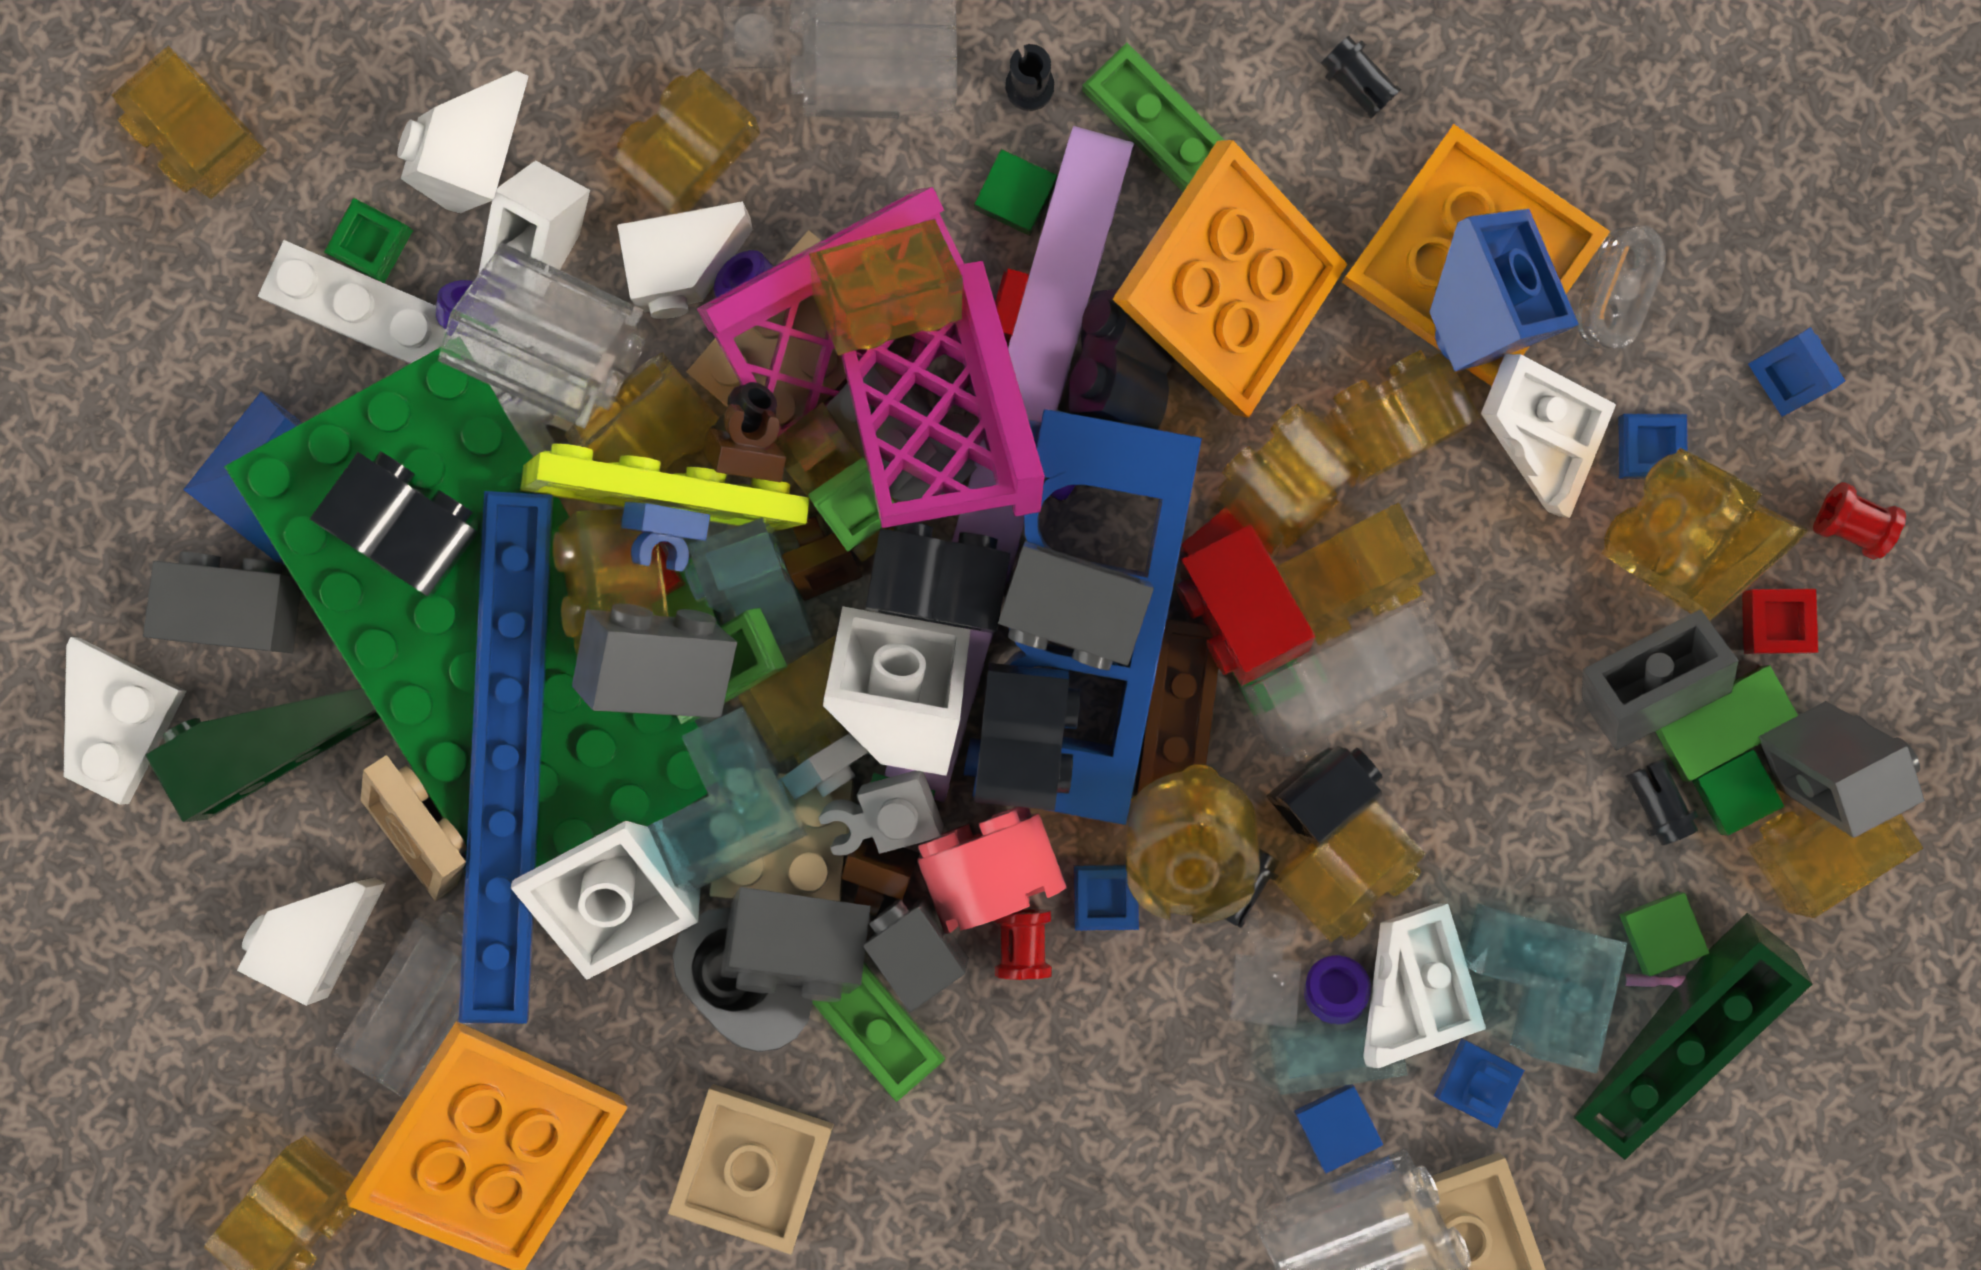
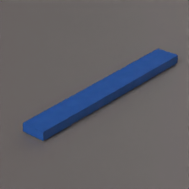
[458,491,554,1024]

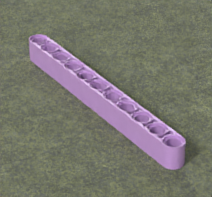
[884,126,1134,803]

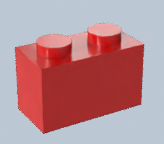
[1175,524,1316,687]

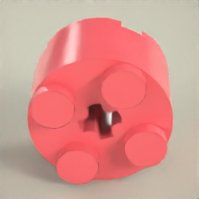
[917,807,1067,934]

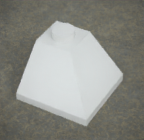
[397,71,529,213]
[823,606,971,776]
[511,821,701,980]

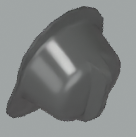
[673,908,812,1052]

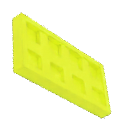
[520,444,810,532]

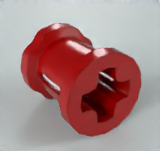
[1813,482,1906,560]
[994,909,1052,980]

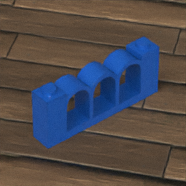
[963,409,1202,825]

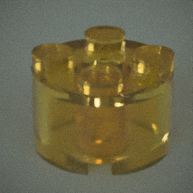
[1218,404,1368,557]
[1126,764,1260,924]

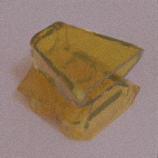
[1601,448,1808,621]

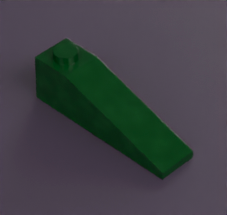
[145,688,381,822]
[1574,913,1813,1160]

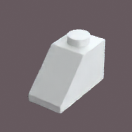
[477,160,590,322]
[617,201,753,319]
[237,878,386,1006]

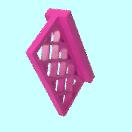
[696,187,964,447]
[830,261,1044,528]

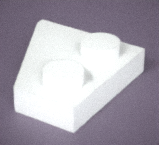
[1481,354,1616,518]
[64,637,187,805]
[1363,904,1486,1068]

